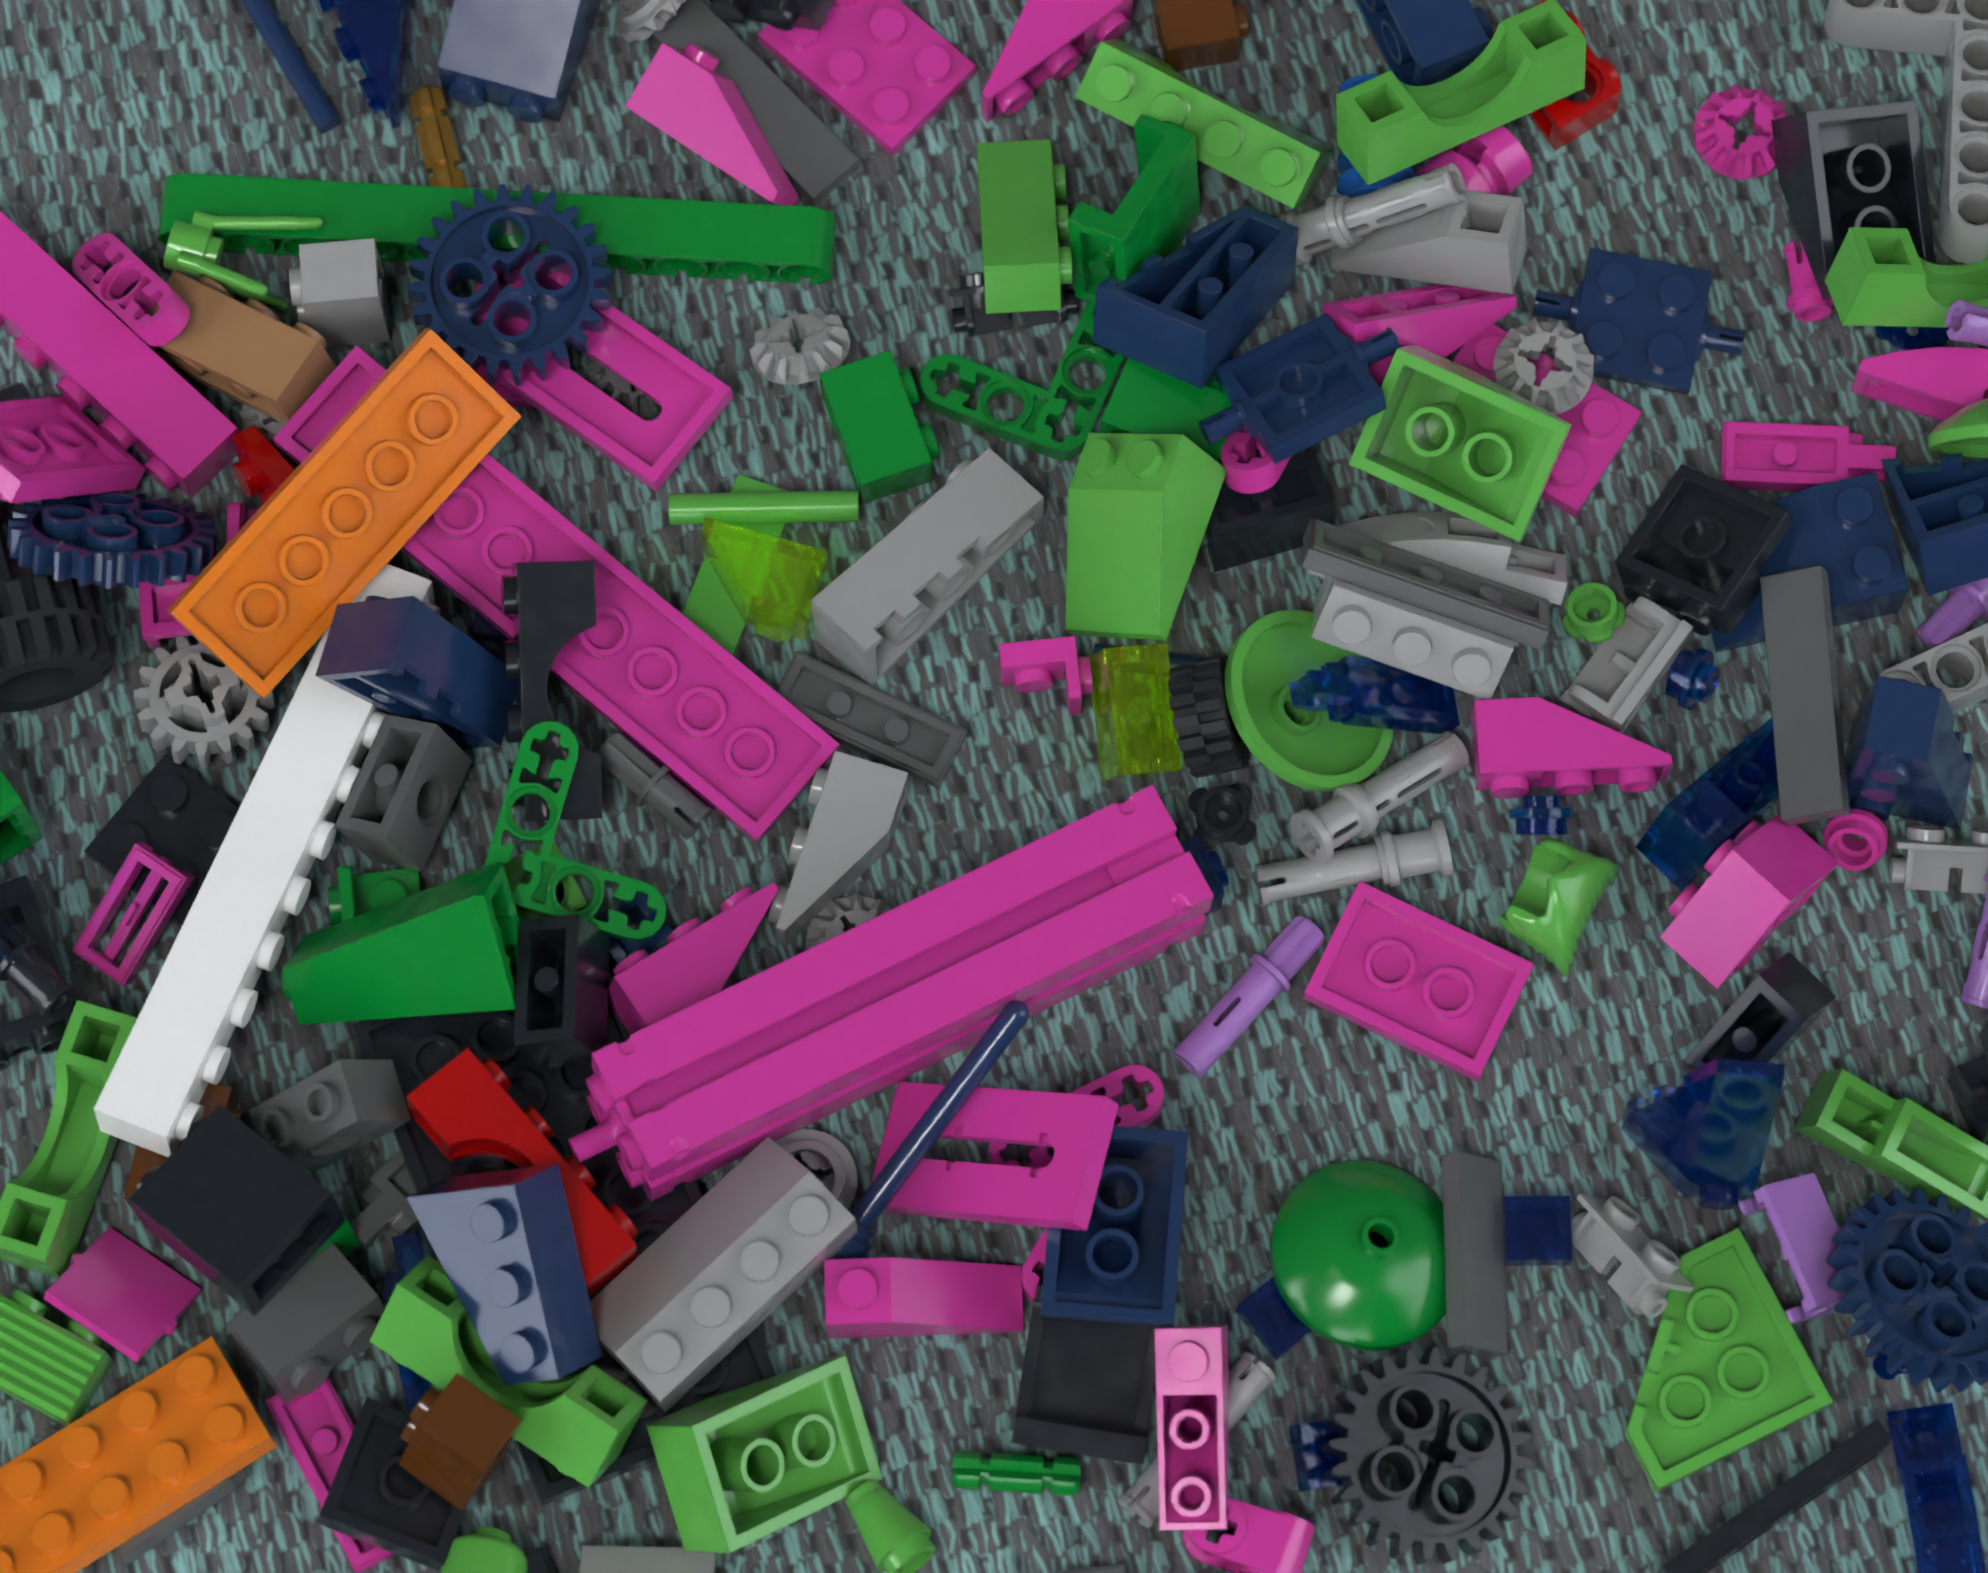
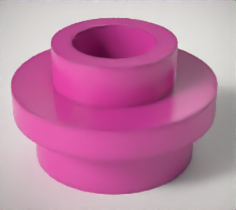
[1823,809,1888,871]

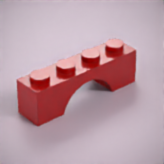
[406,1048,638,1298]

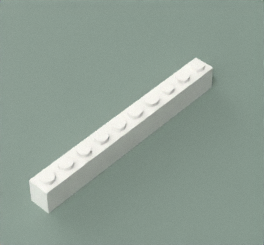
[94,564,440,1157]

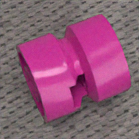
[1415,125,1533,196]

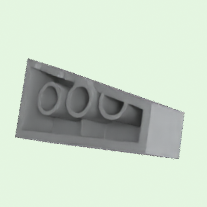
[811,448,1044,685]

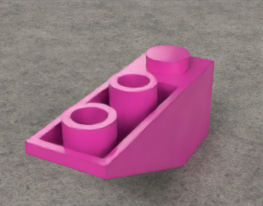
[982,0,1133,122]
[1470,697,1672,799]
[608,882,779,1035]
[1154,1325,1229,1530]

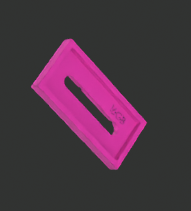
[461,253,733,492]
[871,1082,1119,1231]

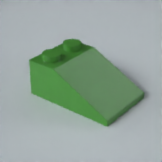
[1349,344,1572,542]
[1065,433,1226,640]
[647,1355,883,1553]

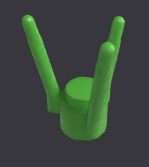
[163,210,323,313]

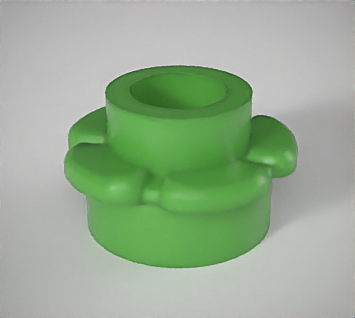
[1563,582,1625,643]

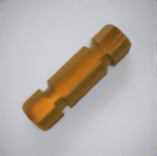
[409,86,468,188]

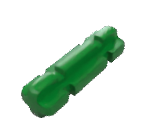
[951,1450,1081,1496]

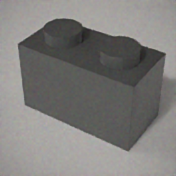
[227,1243,385,1404]

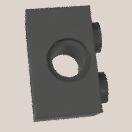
[335,714,472,872]
[249,1059,411,1170]

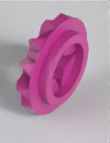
[1693,83,1787,180]

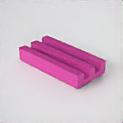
[72,842,195,986]

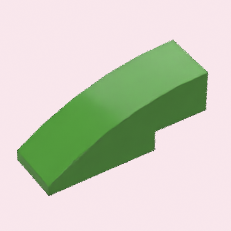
[1794,1068,1988,1219]

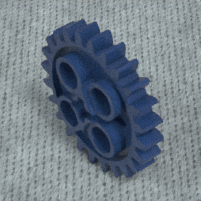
[407,184,613,386]
[8,491,218,589]
[1826,1188,1988,1392]

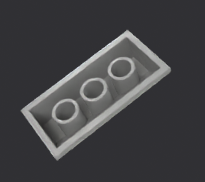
[590,1137,858,1413]

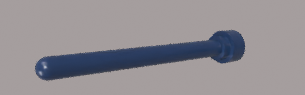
[833,1001,1029,1259]

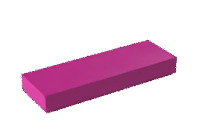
[265,1377,396,1573]

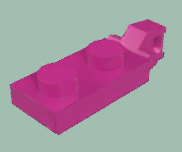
[1720,421,1896,492]

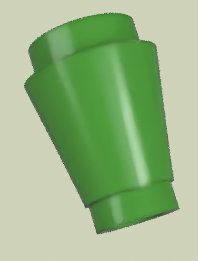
[845,1479,936,1573]

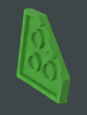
[1624,1228,1833,1493]

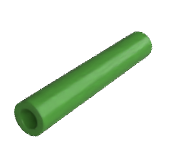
[669,490,859,525]

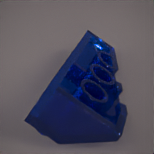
[1621,1059,1785,1210]

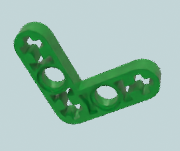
[920,302,1127,461]
[484,721,666,942]

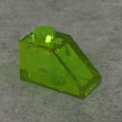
[701,517,828,641]

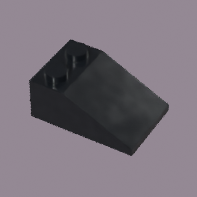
[1771,100,1936,300]

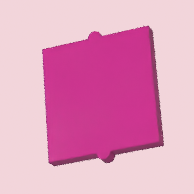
[44,1227,202,1363]

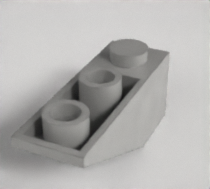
[1331,190,1527,294]
[768,751,909,946]

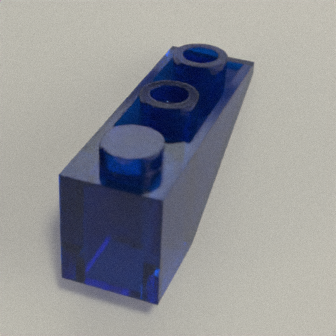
[315,0,408,129]
[1635,718,1779,891]

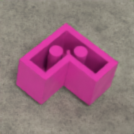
[1660,812,1839,989]

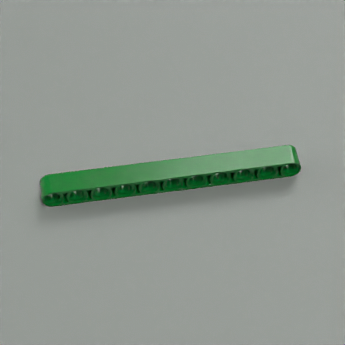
[158,173,836,284]

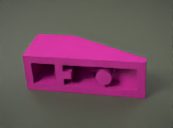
[625,41,799,206]
[1323,284,1517,388]
[824,1257,1024,1339]

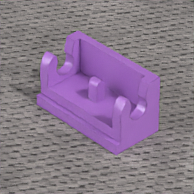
[1738,1173,1845,1324]

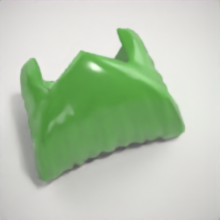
[1499,838,1619,976]

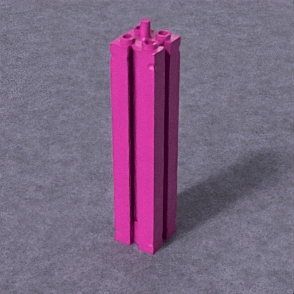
[568,785,1214,1202]

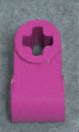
[1182,1497,1316,1573]

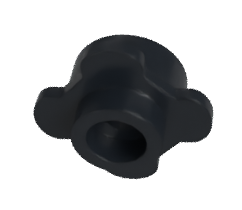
[1188,784,1256,850]

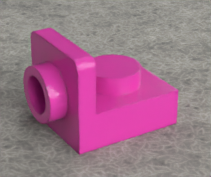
[999,636,1093,715]

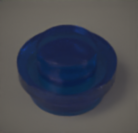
[1666,648,1720,711]
[1509,796,1573,835]

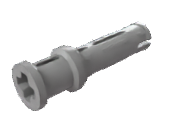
[1279,163,1467,266]
[1290,731,1469,864]
[1255,819,1454,905]

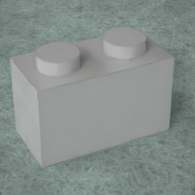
[289,238,391,347]

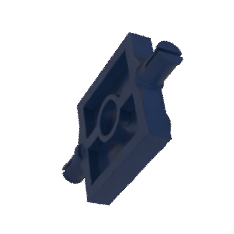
[1532,248,1746,395]
[1198,313,1401,464]

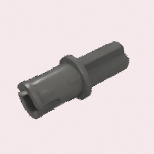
[597,731,713,840]

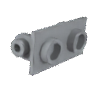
[1889,825,1988,894]
[1568,1194,1694,1319]

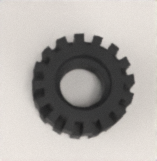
[1168,656,1251,779]

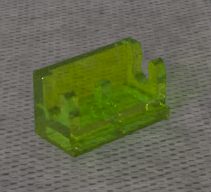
[1089,643,1181,783]

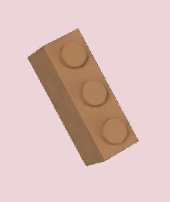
[133,271,337,424]

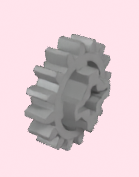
[134,636,275,768]

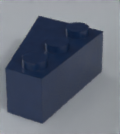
[1092,205,1299,389]
[1881,453,1988,596]
[315,595,516,749]
[1845,675,1974,830]
[406,1164,603,1385]

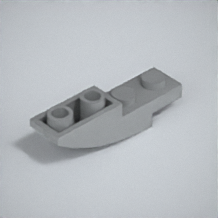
[1308,512,1568,605]

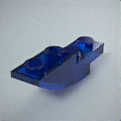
[1886,1403,1987,1573]

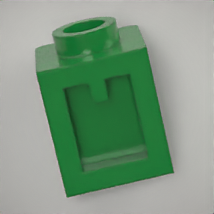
[328,865,422,925]

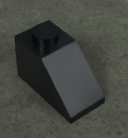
[1684,952,1836,1105]

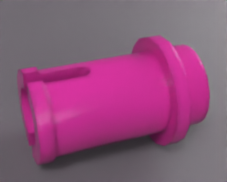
[1783,239,1834,322]

